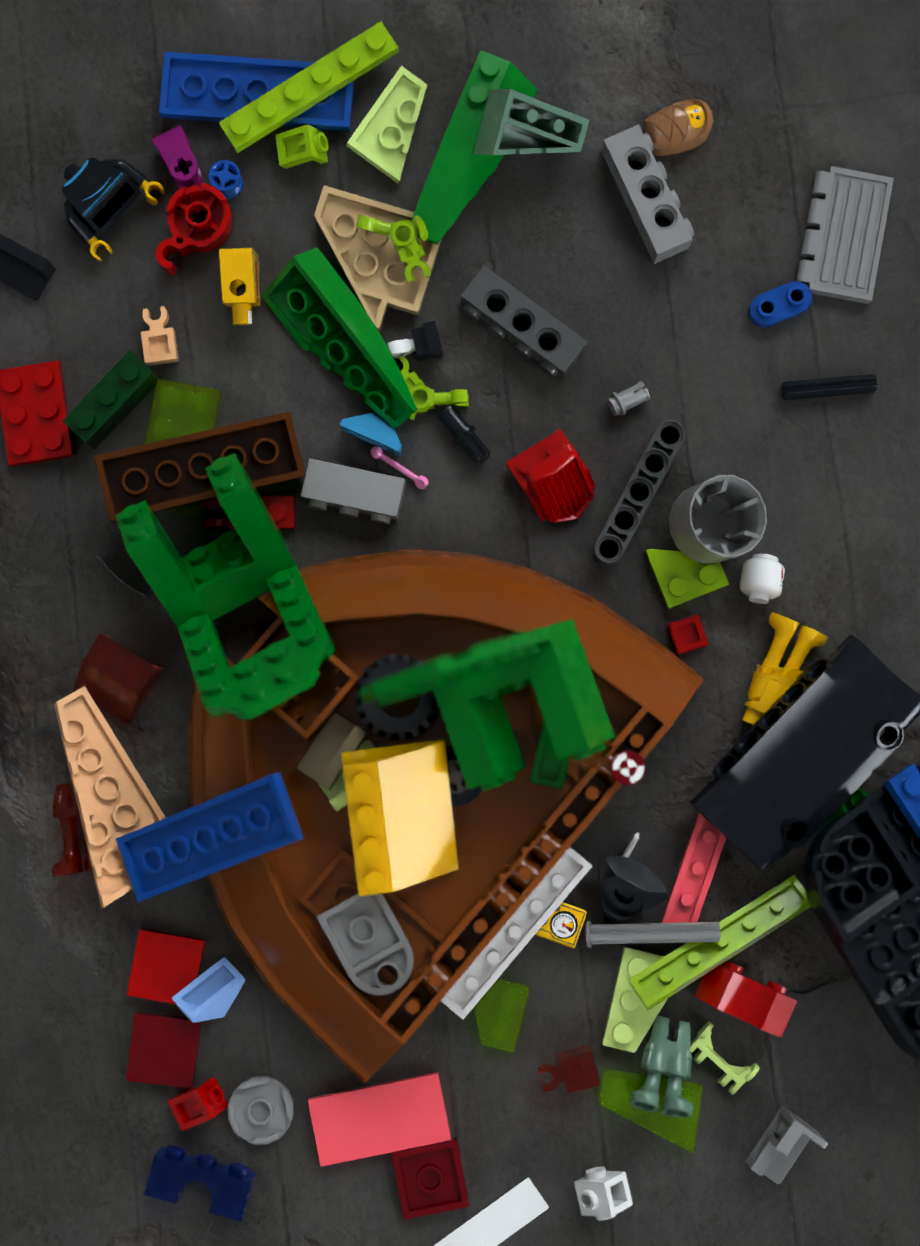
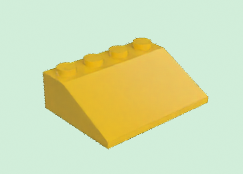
[341,739,459,896]

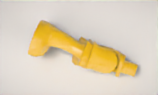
[742,612,828,725]

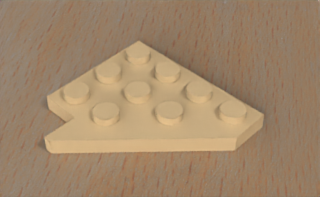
[314,185,442,332]

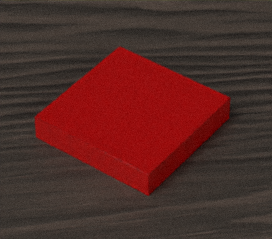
[127,928,206,1004]

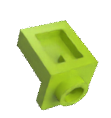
[275,124,328,169]

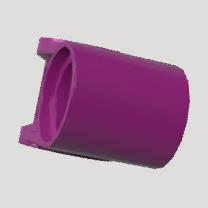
[151,125,203,188]

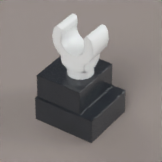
[387,321,444,361]

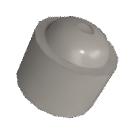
[669,475,767,564]

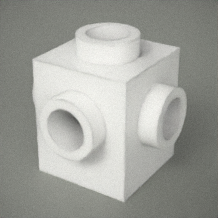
[574,1167,633,1220]

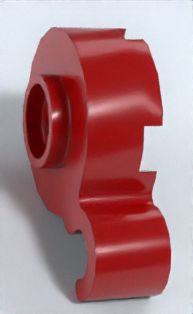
[155,183,233,276]

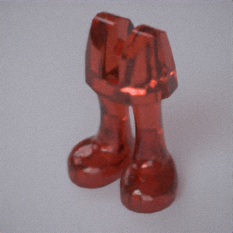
[51,783,93,877]

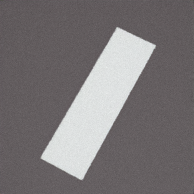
[434,1177,550,1246]

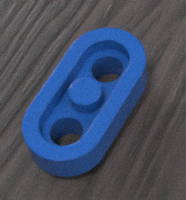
[748,281,812,328]

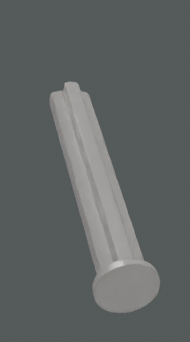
[586,921,721,948]

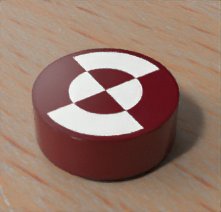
[610,750,646,785]

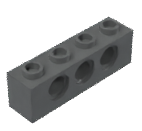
[461,265,588,380]

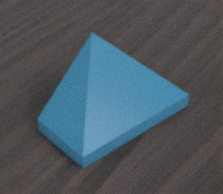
[340,412,403,457]

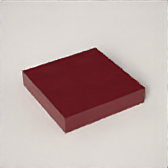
[126,1012,202,1089]
[391,1137,470,1220]

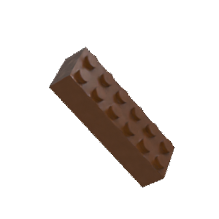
[94,411,306,523]

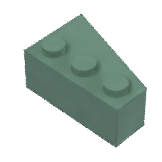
[473,89,589,155]

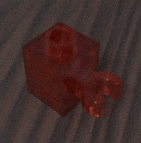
[537,1045,601,1094]

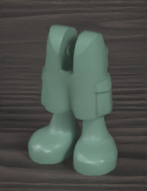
[630,1015,694,1118]

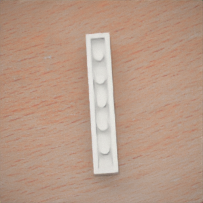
[441,846,592,1019]

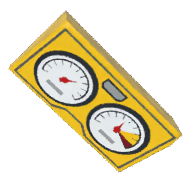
[535,902,587,949]

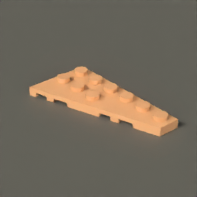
[54,686,166,909]

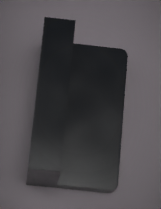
[0,233,56,301]

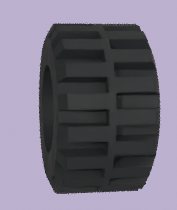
[354,654,439,740]

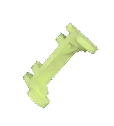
[690,1021,760,1095]

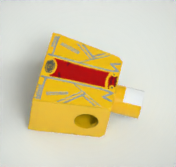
[219,248,260,325]

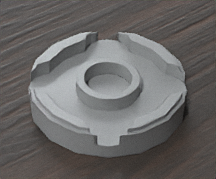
[227,1076,294,1145]

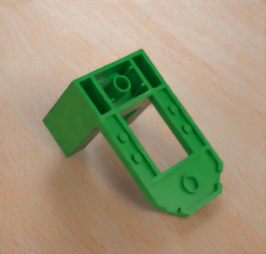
[116,453,335,720]
[358,619,615,792]

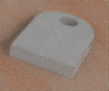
[317,893,414,995]

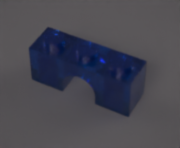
[144,1145,256,1222]

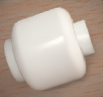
[740,554,785,604]

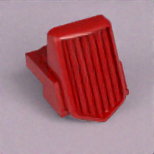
[506,429,596,523]

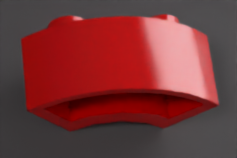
[694,960,797,1038]

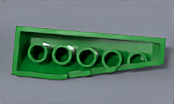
[411,50,538,245]
[261,247,417,429]

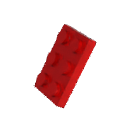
[0,360,75,467]

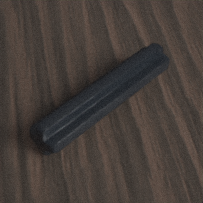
[781,374,878,400]

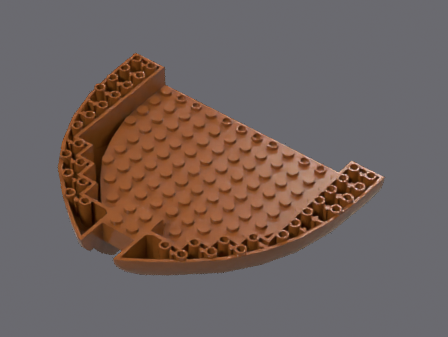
[188,548,704,1083]

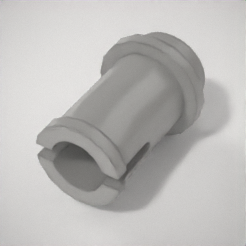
[607,381,650,416]

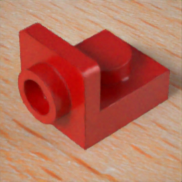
[167,1077,228,1132]

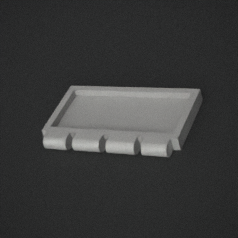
[796,166,894,304]

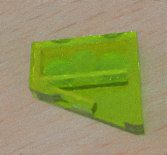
[474,978,530,1053]

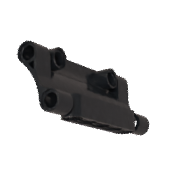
[690,634,920,876]

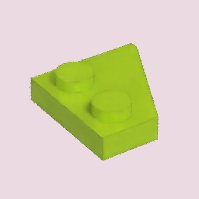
[644,549,729,609]

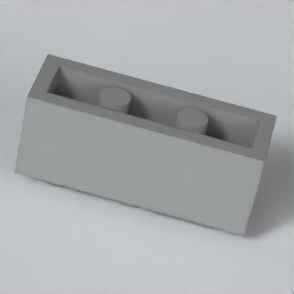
[301,458,406,524]

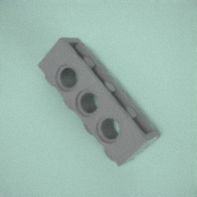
[601,124,694,264]

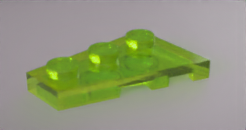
[598,1068,703,1154]

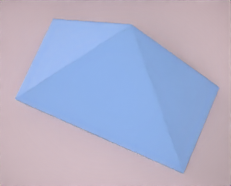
[172,956,245,1023]

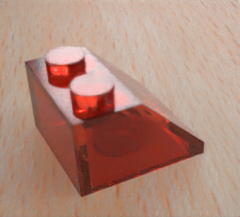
[73,633,163,725]

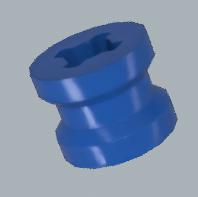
[209,160,244,199]

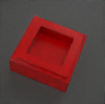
[666,614,709,655]

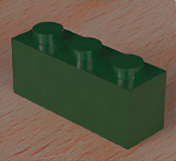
[63,350,160,450]

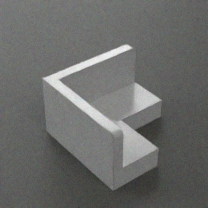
[745,1106,828,1184]

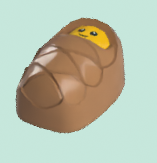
[642,99,714,156]

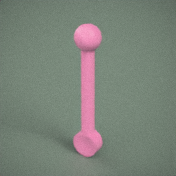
[370,446,429,490]

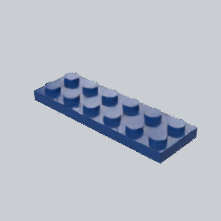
[159,51,355,132]
[116,772,304,902]

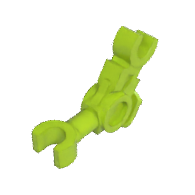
[356,214,431,282]
[399,356,469,420]

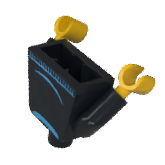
[62,157,164,262]

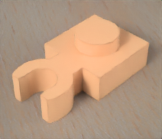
[141,306,179,366]

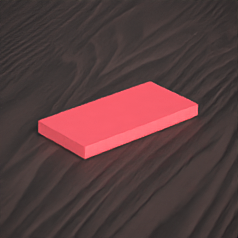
[308,1072,451,1167]

